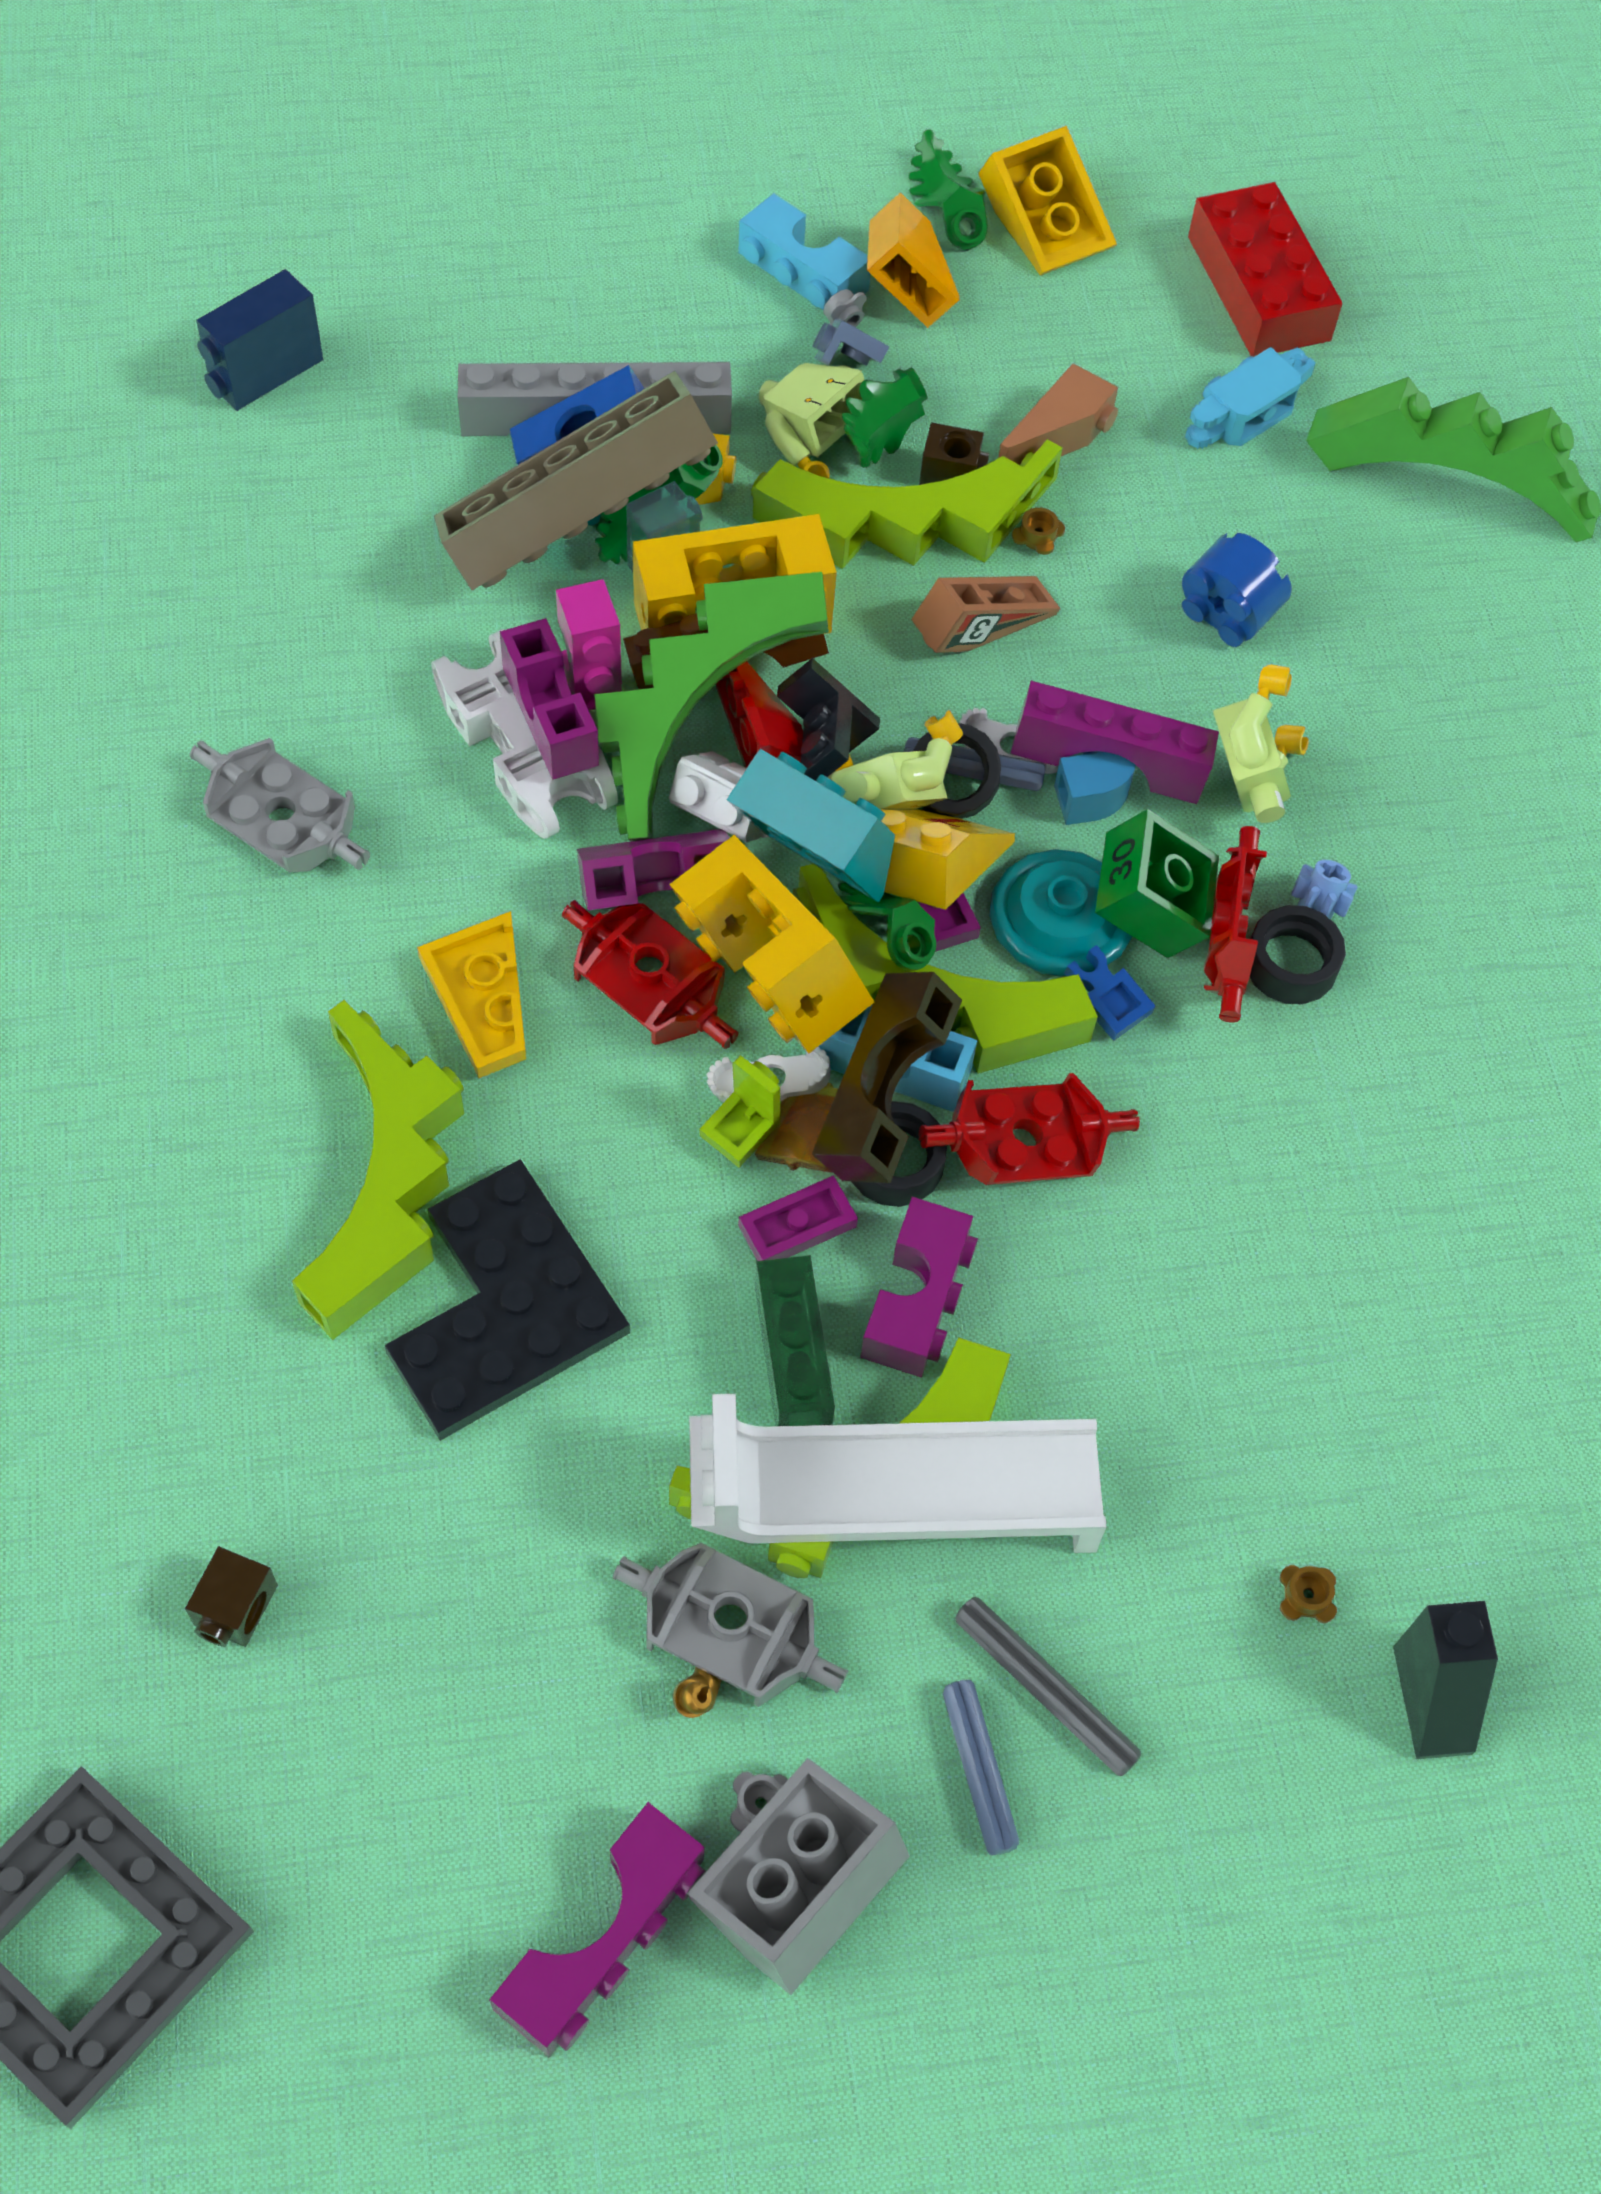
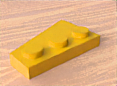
[417,911,526,1078]

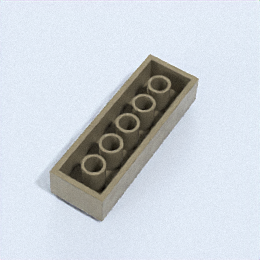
[434,371,718,590]

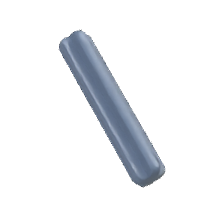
[904,737,1045,791]
[943,1680,1019,1855]

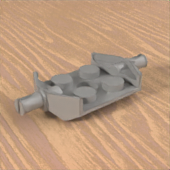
[190,738,370,872]
[613,1543,848,1707]

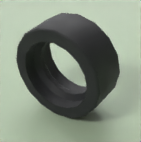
[913,723,1002,819]
[1250,905,1346,1004]
[851,1101,947,1207]

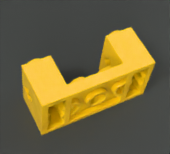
[633,514,837,634]
[669,835,875,1054]

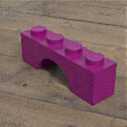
[1010,680,1219,804]
[489,1802,706,2058]

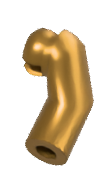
[673,1667,722,1718]

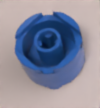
[1181,533,1292,647]

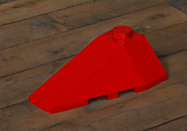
[715,661,803,768]

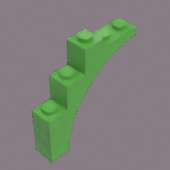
[1306,377,1601,542]
[589,572,829,842]

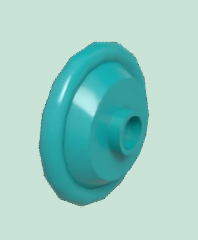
[989,849,1132,977]

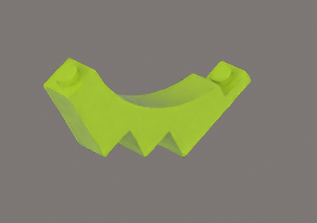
[751,439,1063,569]

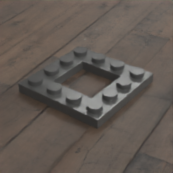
[0,1766,254,2129]

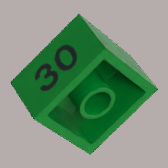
[1095,809,1219,958]

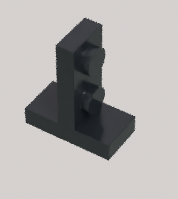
[777,658,880,781]

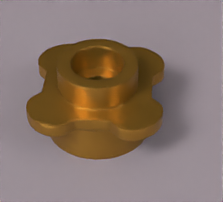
[1012,507,1065,555]
[1279,1565,1337,1623]

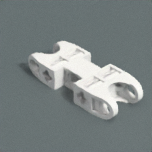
[431,629,618,839]

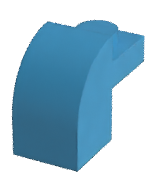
[1054,751,1136,825]

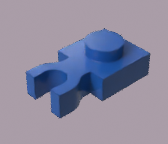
[1064,945,1156,1041]

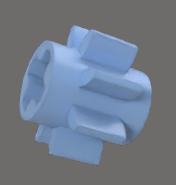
[1291,860,1358,919]

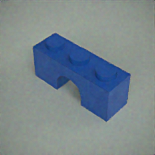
[510,365,645,465]

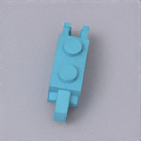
[1185,347,1315,449]

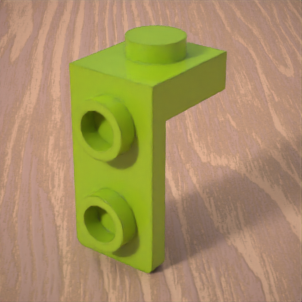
[699,1055,780,1168]

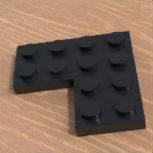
[384,1159,630,1441]

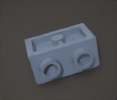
[812,318,889,366]

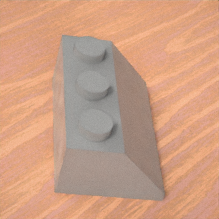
[687,1758,910,1995]

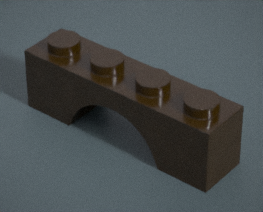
[812,972,962,1183]

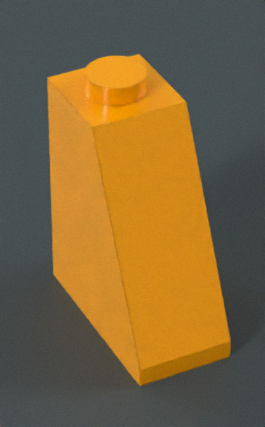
[867,192,959,328]

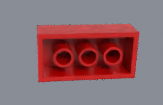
[1188,182,1343,357]

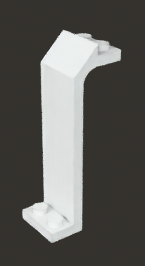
[689,1394,1106,1553]

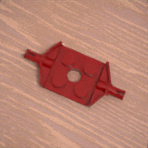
[1204,826,1267,1023]
[562,900,739,1049]
[919,1073,1140,1185]

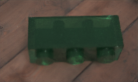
[755,1255,835,1426]

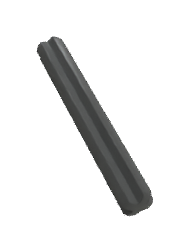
[955,1597,1141,1776]

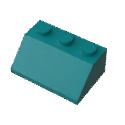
[726,749,895,902]

